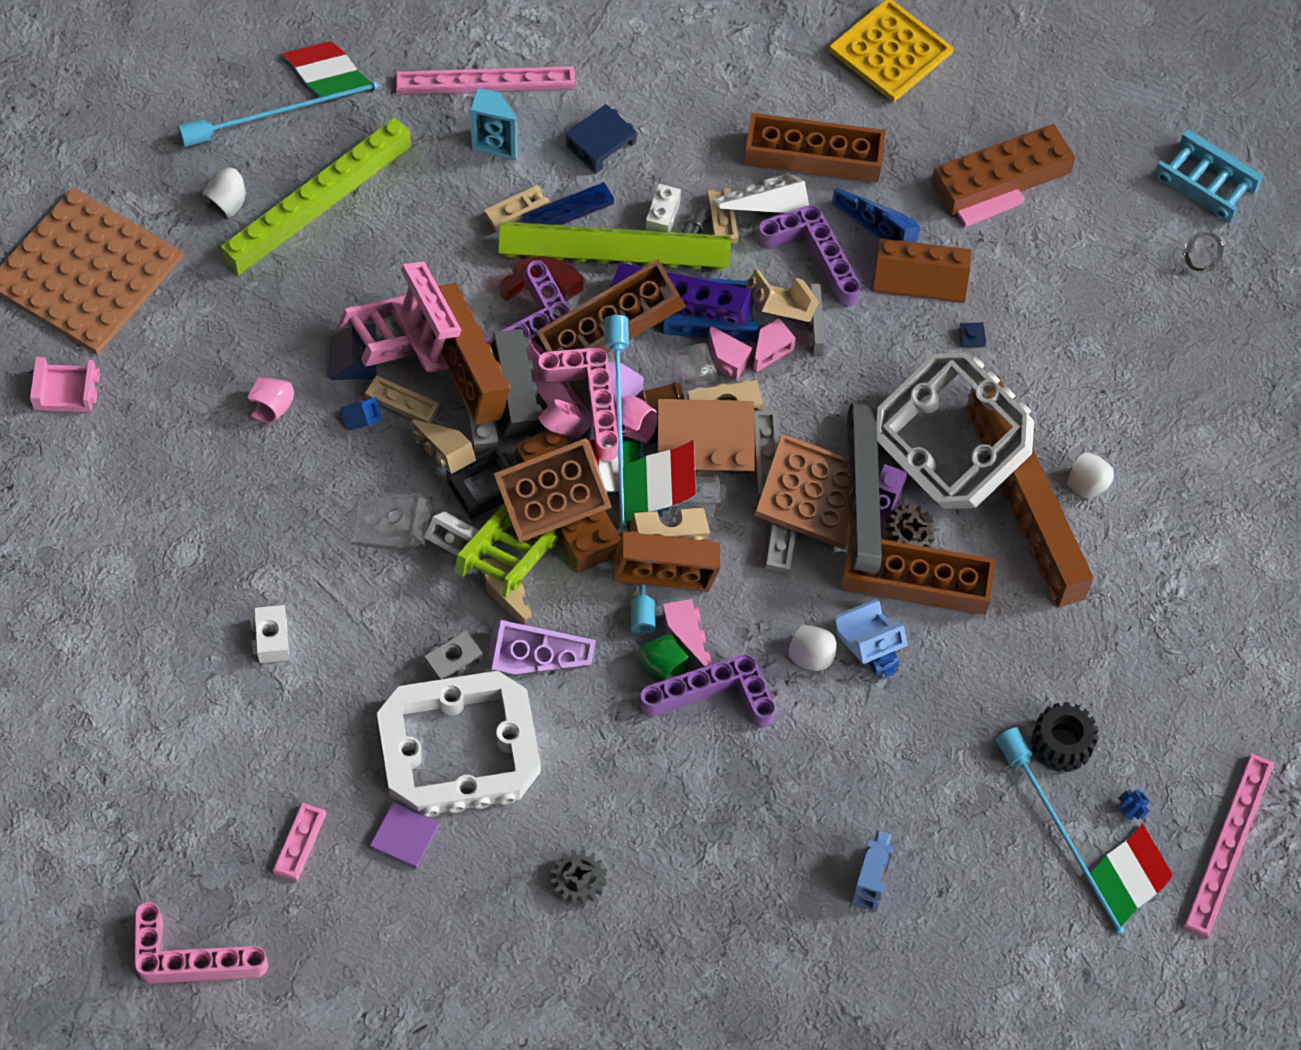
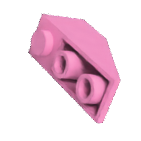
[662,599,711,669]

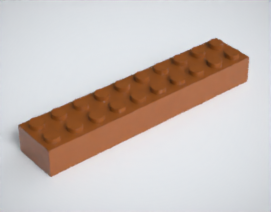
[965,376,1094,608]

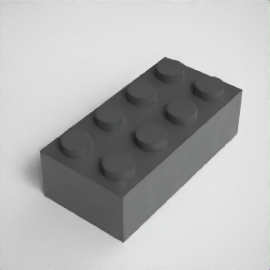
[489,329,542,437]

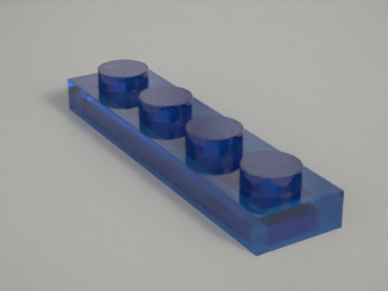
[522,182,614,225]

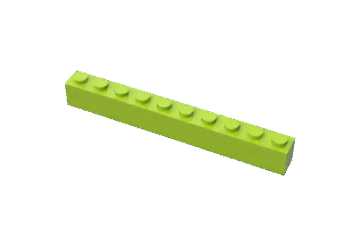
[221,117,411,276]
[499,222,731,271]

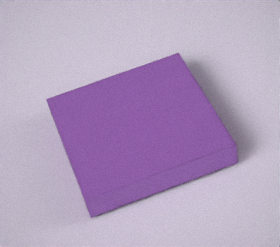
[370,802,440,869]

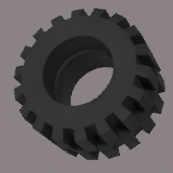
[1031,702,1098,772]

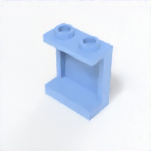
[834,599,908,664]

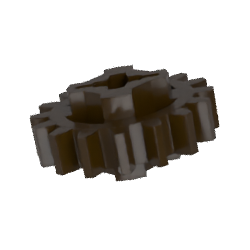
[884,503,936,548]

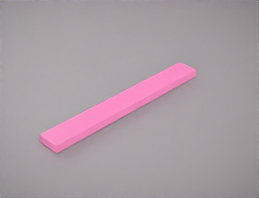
[396,66,575,94]
[1183,753,1274,939]

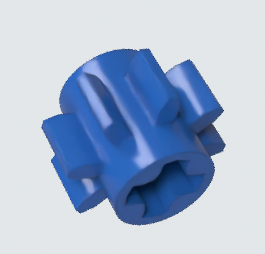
[869,651,899,679]
[1118,789,1150,820]

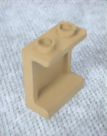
[747,270,819,322]

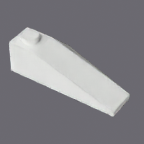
[712,173,809,213]

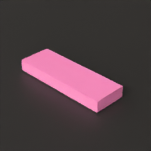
[957,189,1024,227]
[272,803,326,882]

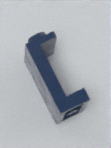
[566,104,636,173]

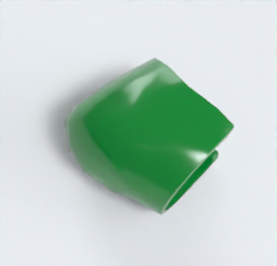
[639,633,689,681]

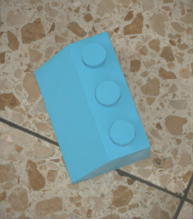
[471,88,517,160]

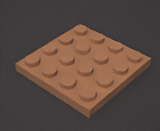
[754,433,850,550]

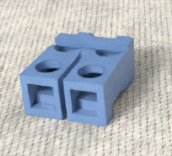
[852,831,894,912]

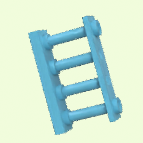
[1154,129,1264,223]

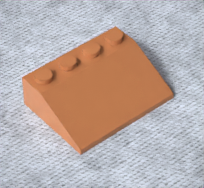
[657,399,755,473]
[494,439,612,543]

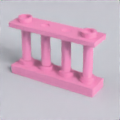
[390,262,461,373]
[338,295,418,367]

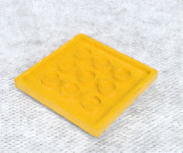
[829,0,954,103]

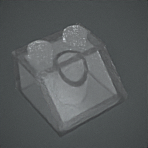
[671,472,721,517]

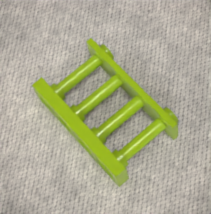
[455,503,558,598]

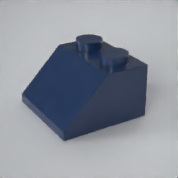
[330,324,377,380]

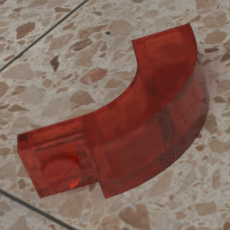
[500,257,584,302]

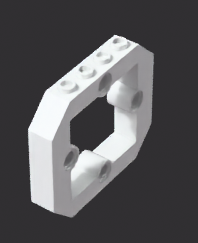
[877,352,1034,509]
[377,671,541,817]

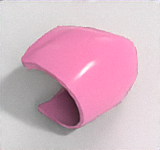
[248,376,294,423]
[615,396,658,443]

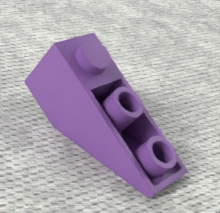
[879,464,909,539]

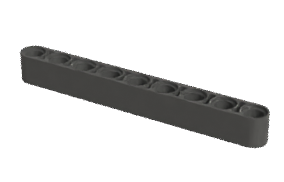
[847,403,882,574]

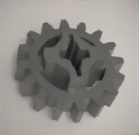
[551,850,607,906]

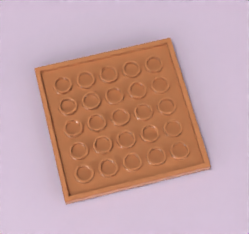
[0,187,184,355]

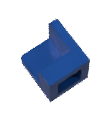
[340,397,383,430]

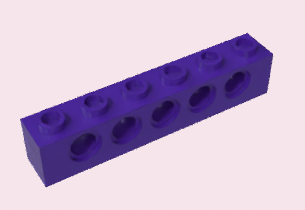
[611,262,754,325]

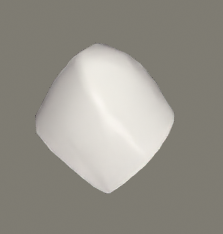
[202,167,246,219]
[1067,452,1114,498]
[789,625,836,671]

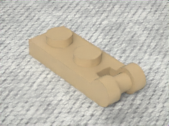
[484,186,551,232]
[707,188,738,244]

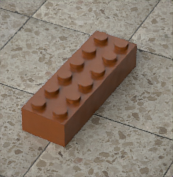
[744,113,886,183]
[931,124,1075,217]
[536,259,686,366]
[423,283,511,425]
[515,430,620,573]
[840,537,996,615]

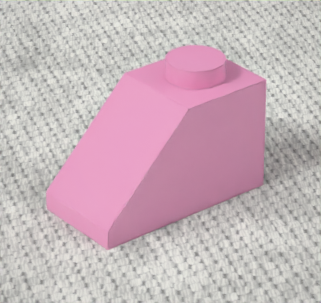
[754,318,796,373]
[708,327,752,380]

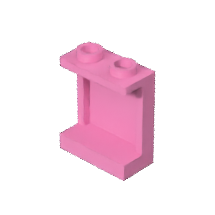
[30,357,100,412]

